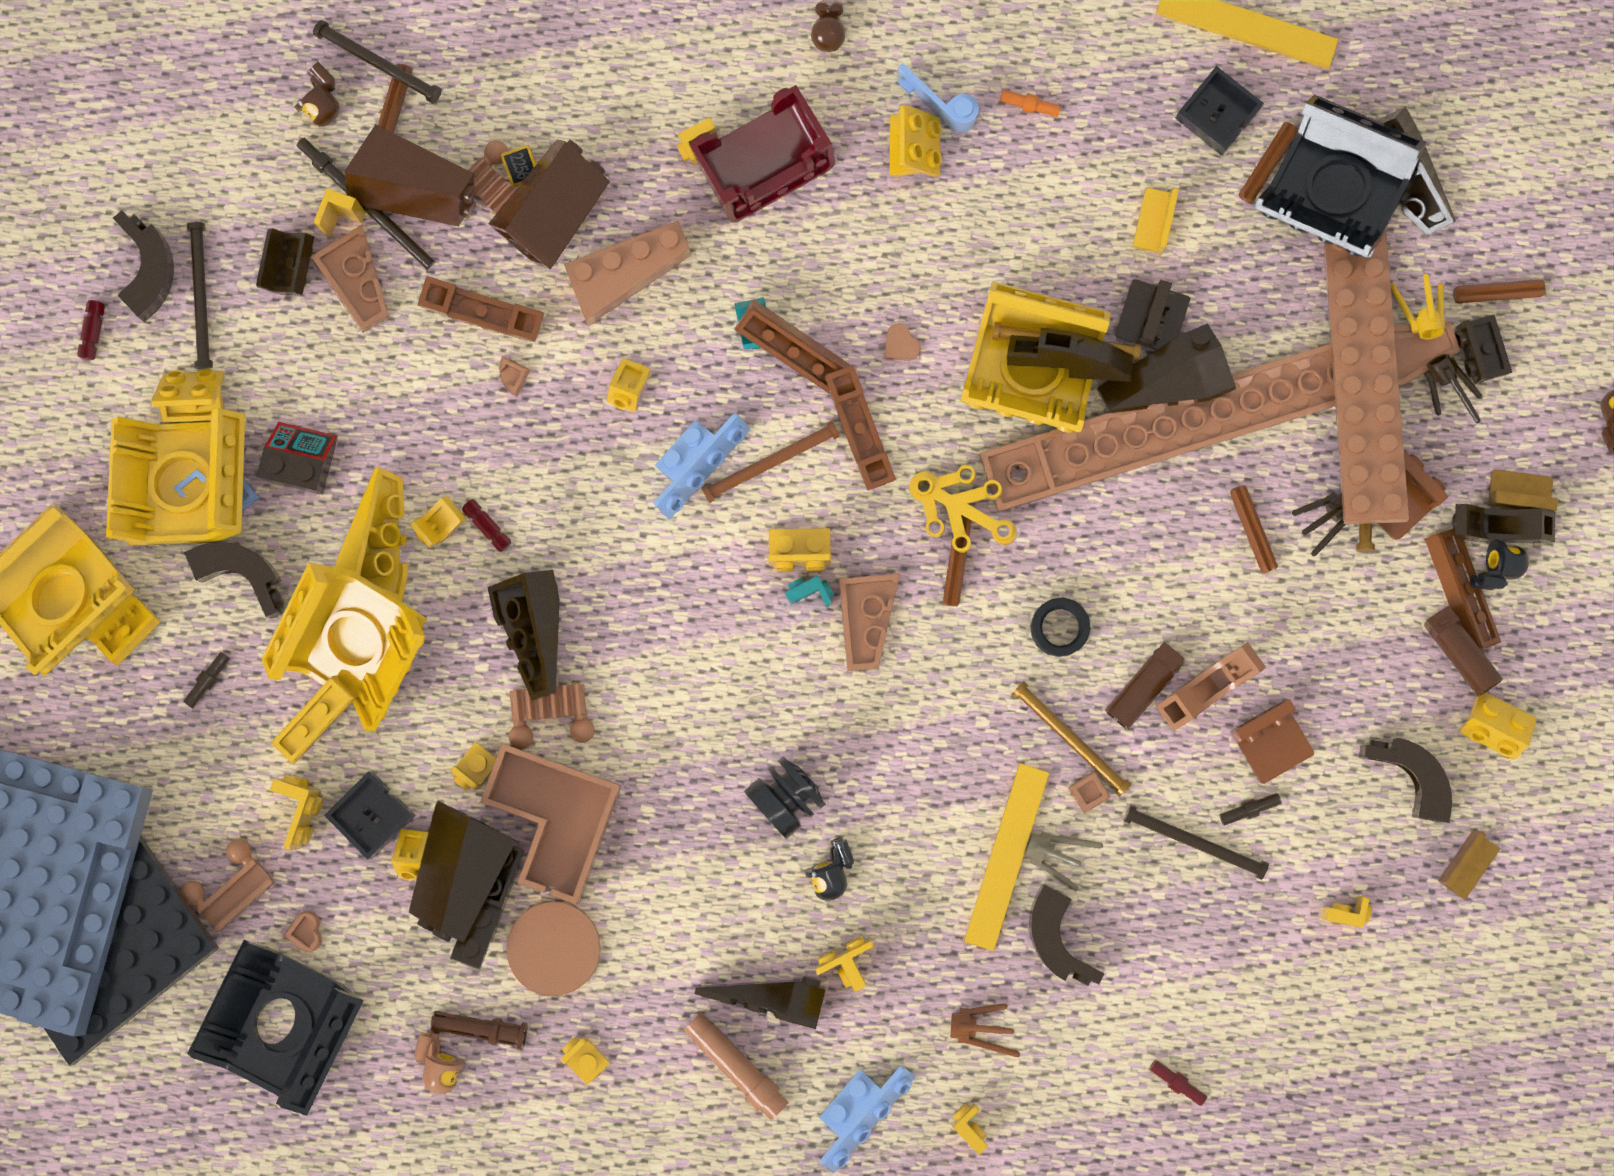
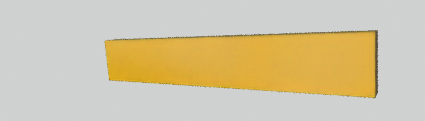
[1156,0,1339,70]
[964,763,1049,951]

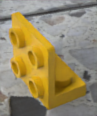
[768,528,831,572]

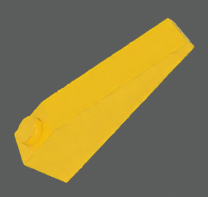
[335,467,408,602]

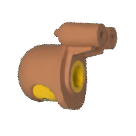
[414,1029,465,1094]

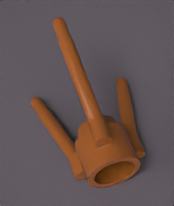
[950,1003,1020,1057]

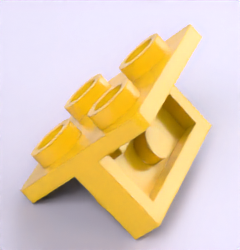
[890,105,942,177]
[152,369,225,423]
[815,935,874,992]

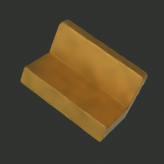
[1488,470,1558,511]
[1438,830,1500,900]

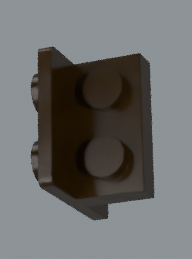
[1115,279,1190,350]

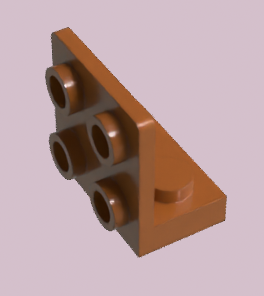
[1230,699,1314,784]

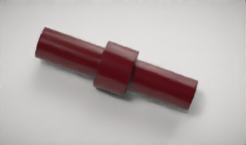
[1149,1059,1207,1106]

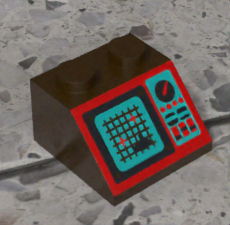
[256,422,338,495]

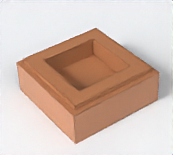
[1068,771,1111,814]

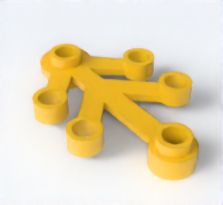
[909,465,1017,553]

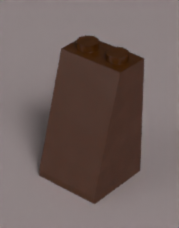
[345,124,476,227]
[488,139,610,269]

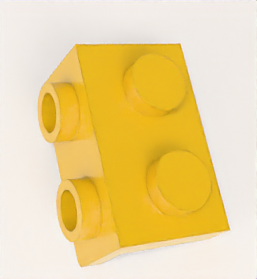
[86,594,161,666]
[1460,692,1537,760]

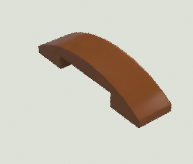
[417,276,544,342]
[825,365,896,491]

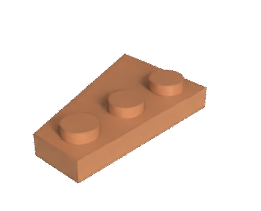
[311,225,388,333]
[839,573,900,672]

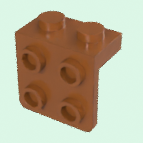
[1378,452,1449,540]

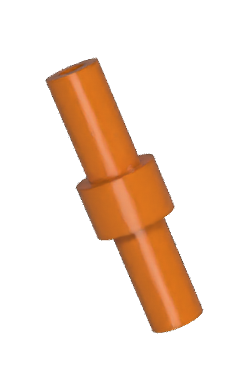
[1000,89,1061,117]

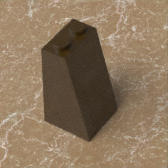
[409,801,516,942]

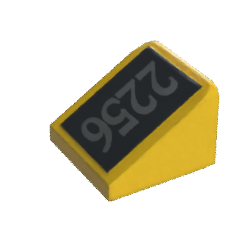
[500,145,536,187]

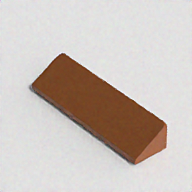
[734,299,850,395]
[1425,528,1501,650]

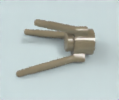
[1024,831,1103,891]

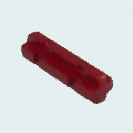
[77,300,105,360]
[462,499,511,552]

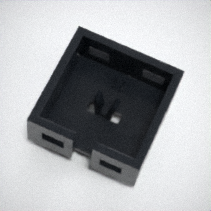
[1175,66,1264,156]
[324,771,416,860]

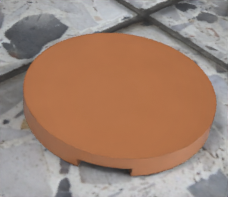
[507,902,601,996]

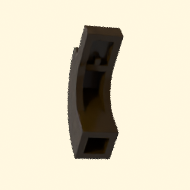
[113,210,174,322]
[1452,504,1555,543]
[184,542,284,619]
[1359,738,1452,823]
[1029,884,1104,986]

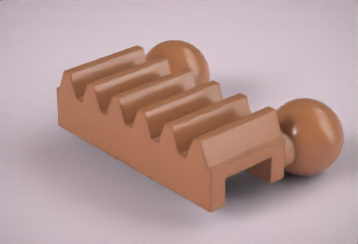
[468,140,515,214]
[509,684,595,749]
[179,839,275,933]

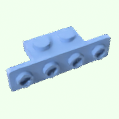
[654,413,750,519]
[819,1065,916,1172]

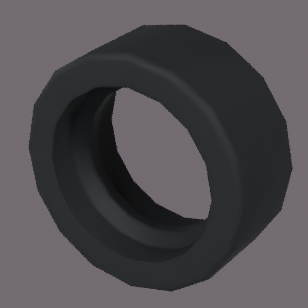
[1030,597,1091,657]

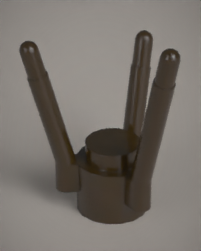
[1424,354,1482,423]
[1292,492,1346,557]

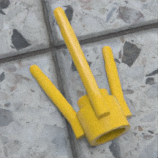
[1390,273,1446,340]

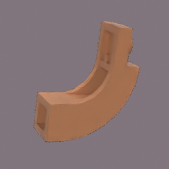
[1156,642,1266,731]

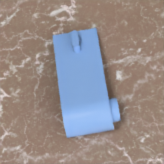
[897,63,979,133]

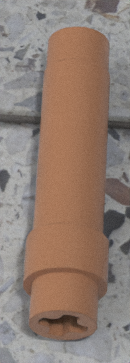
[684,1013,789,1120]

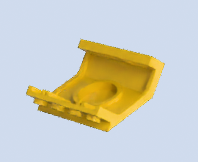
[960,281,1111,433]
[106,408,245,546]
[0,502,136,677]
[261,562,427,732]

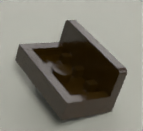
[256,228,315,296]
[1455,314,1512,384]

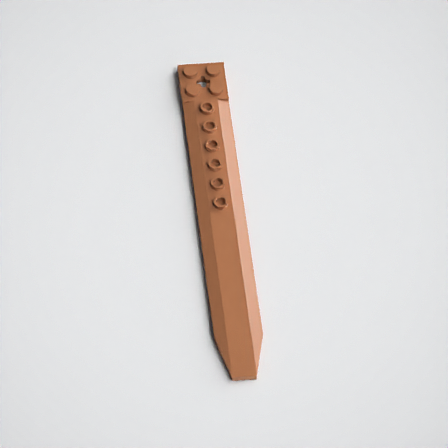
[979,322,1461,513]

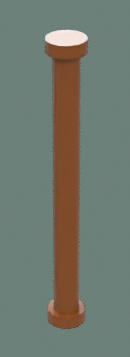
[701,421,840,503]

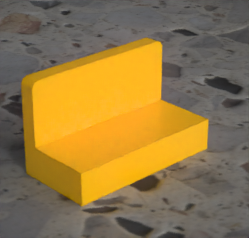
[1132,187,1179,254]
[314,188,366,238]

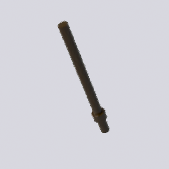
[296,137,435,270]

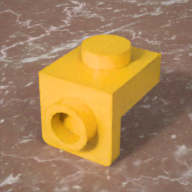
[410,496,466,547]

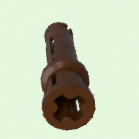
[431,1011,528,1051]

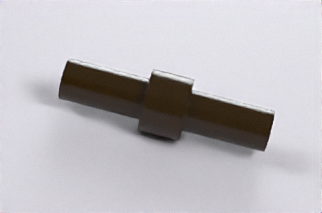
[183,651,230,708]
[1219,793,1282,826]

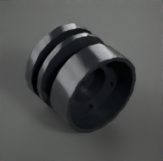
[744,756,826,840]

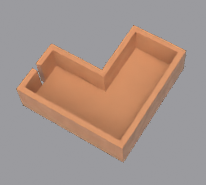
[480,743,622,904]

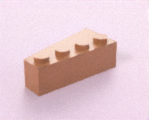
[564,220,691,327]

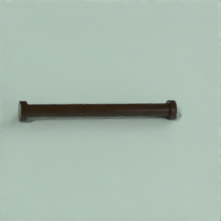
[313,20,442,104]
[187,222,213,369]
[1123,804,1269,880]

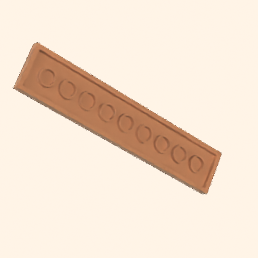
[1324,230,1409,524]

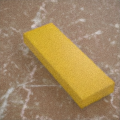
[271,675,357,764]

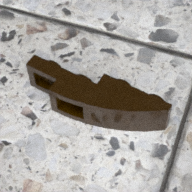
[1007,328,1133,382]
[450,846,524,970]

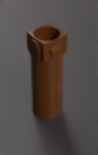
[1424,605,1503,697]
[1105,642,1185,730]

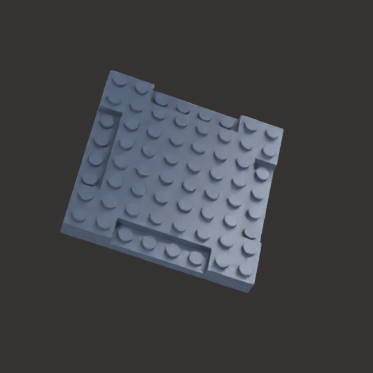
[0,749,153,1037]

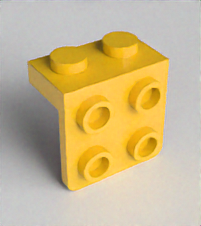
[269,774,323,851]

